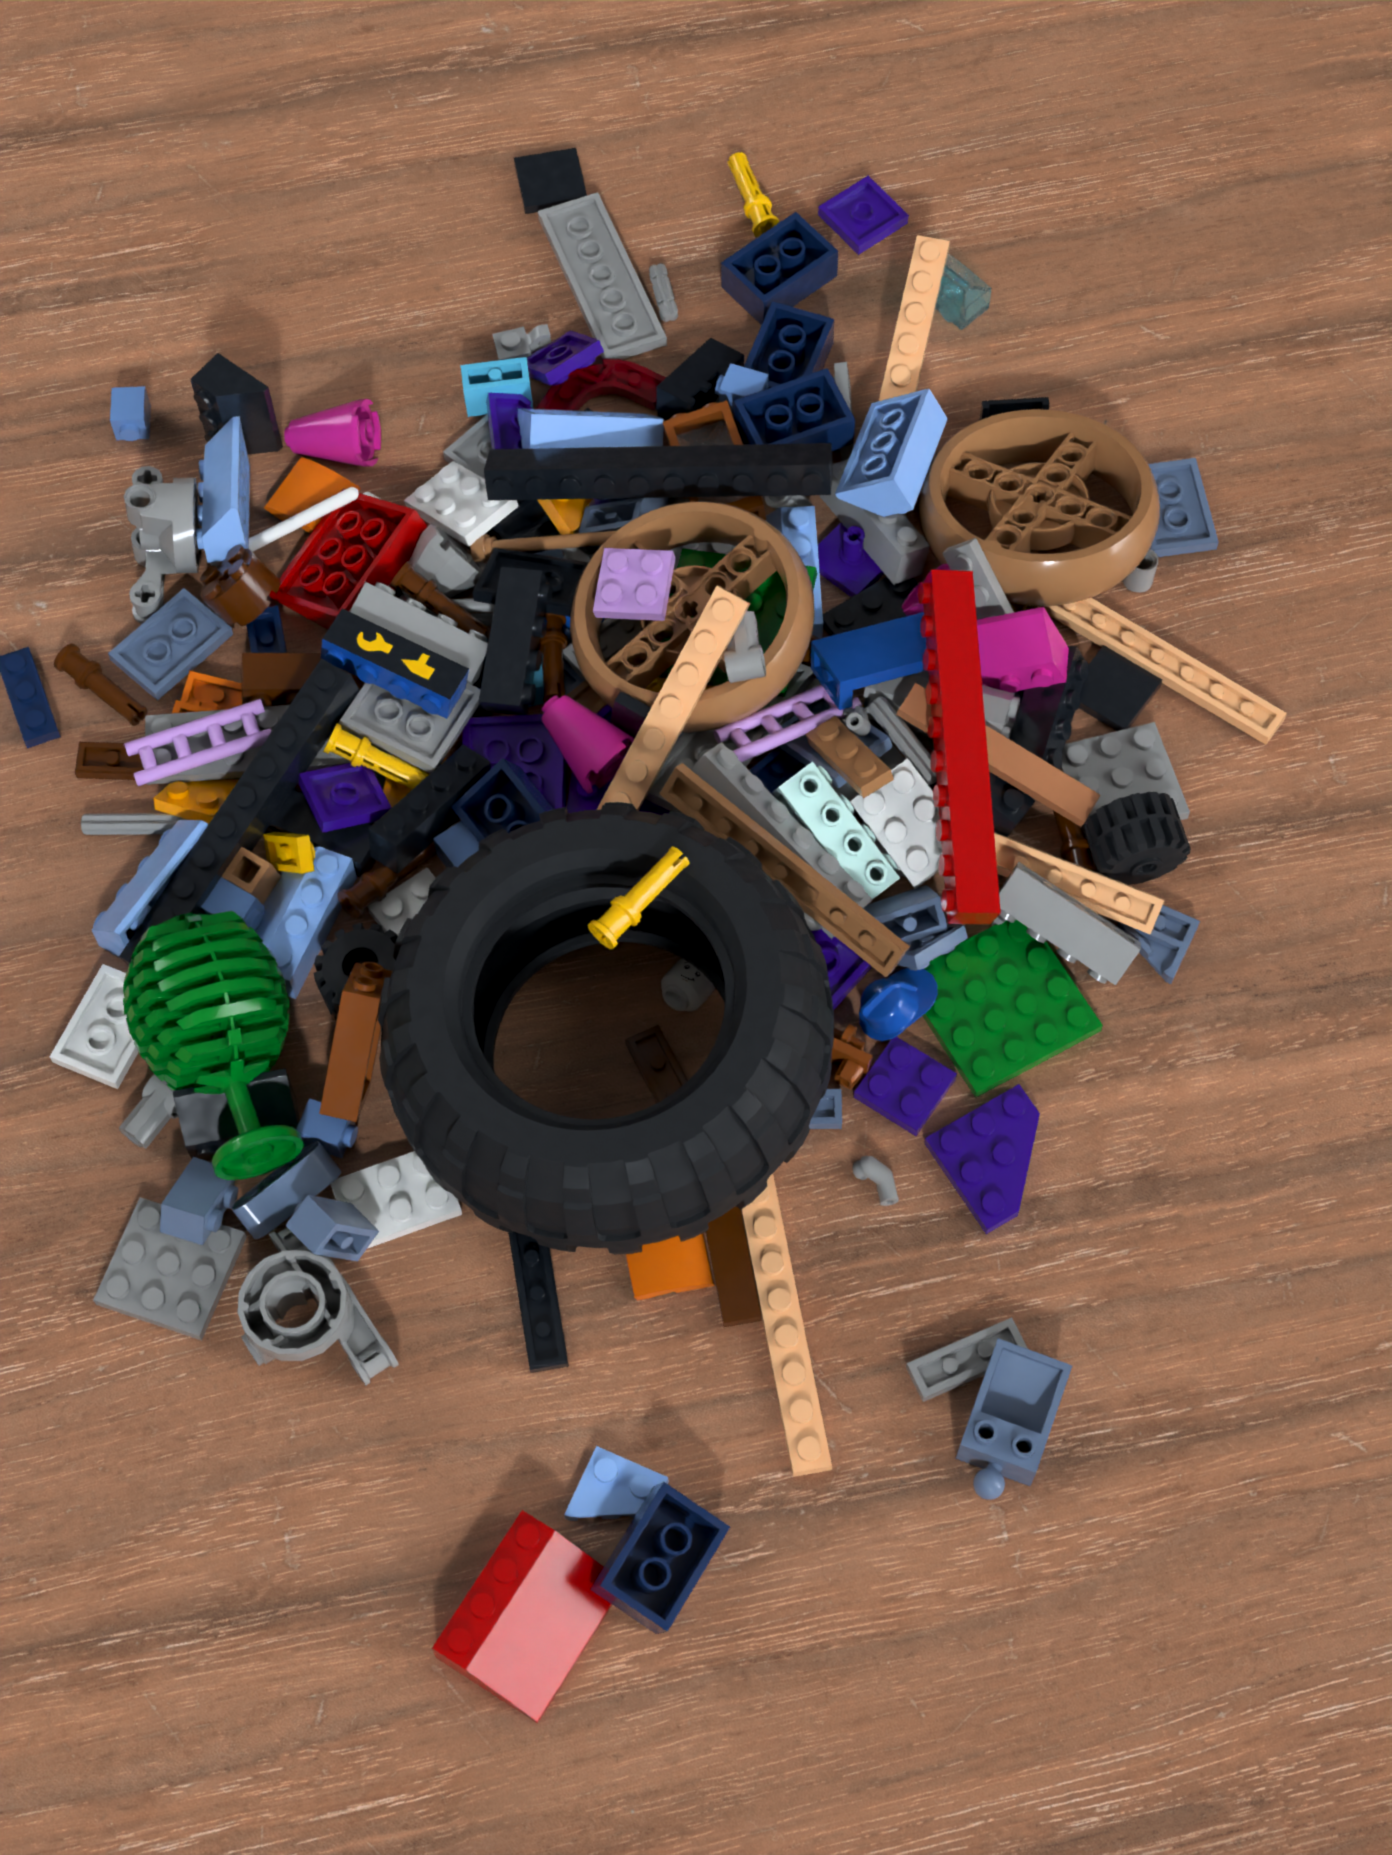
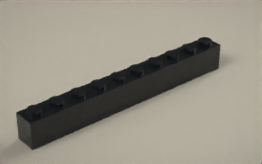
[484,443,833,500]
[119,658,360,966]

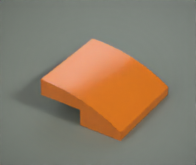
[264,457,361,534]
[172,671,242,714]
[626,1233,715,1301]

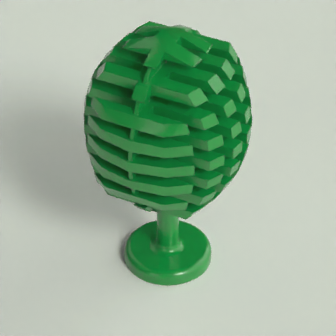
[123,911,304,1180]

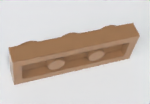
[805,716,894,798]

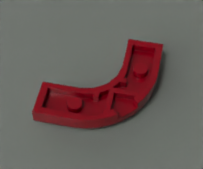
[535,359,666,411]

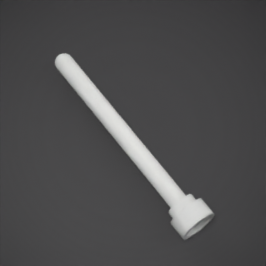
[210,487,359,567]

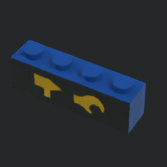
[320,608,469,719]

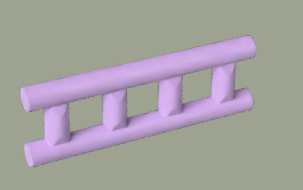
[714,684,862,762]
[124,699,272,786]

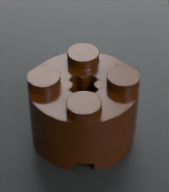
[200,544,280,628]

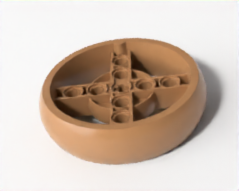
[918,409,1160,606]
[570,502,815,733]

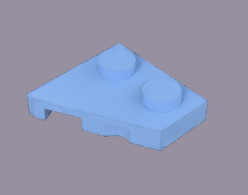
[564,1446,669,1521]

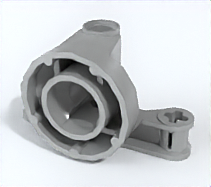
[124,466,200,624]
[237,1227,399,1386]

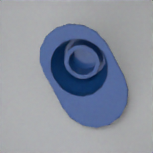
[859,968,938,1041]

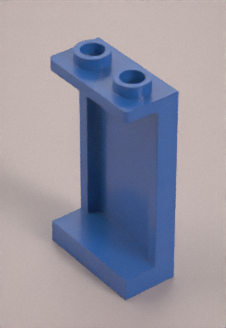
[811,612,927,710]

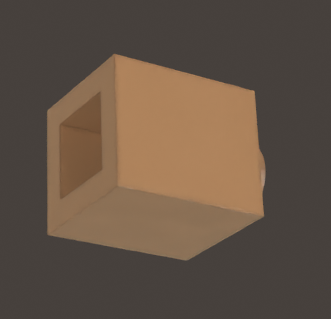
[221,847,281,905]

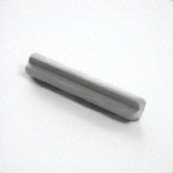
[869,696,937,785]
[81,813,186,835]

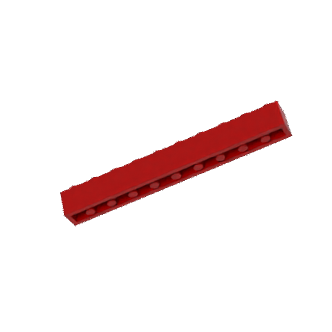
[918,569,1001,924]

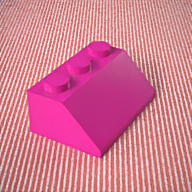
[977,607,1069,693]

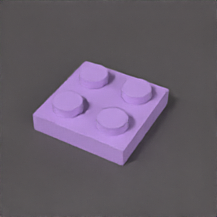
[593,548,676,621]

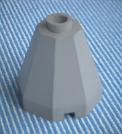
[399,523,483,601]

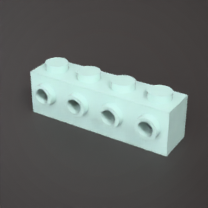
[772,761,900,899]

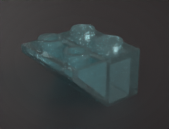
[935,253,992,330]

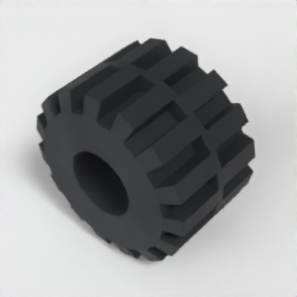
[1084,792,1191,885]
[313,923,398,1022]

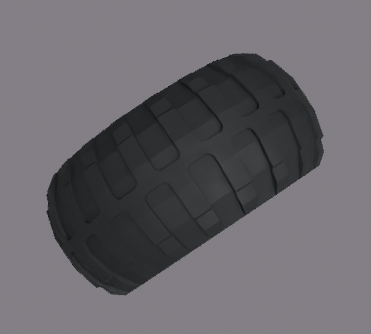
[378,802,834,1255]

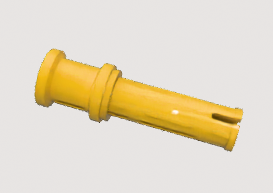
[727,152,780,238]
[323,723,430,789]
[588,846,690,949]

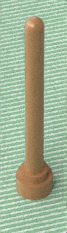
[470,530,618,562]

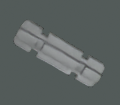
[649,263,678,322]

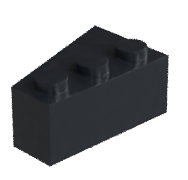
[655,338,744,443]

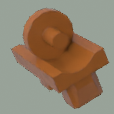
[831,1023,873,1089]

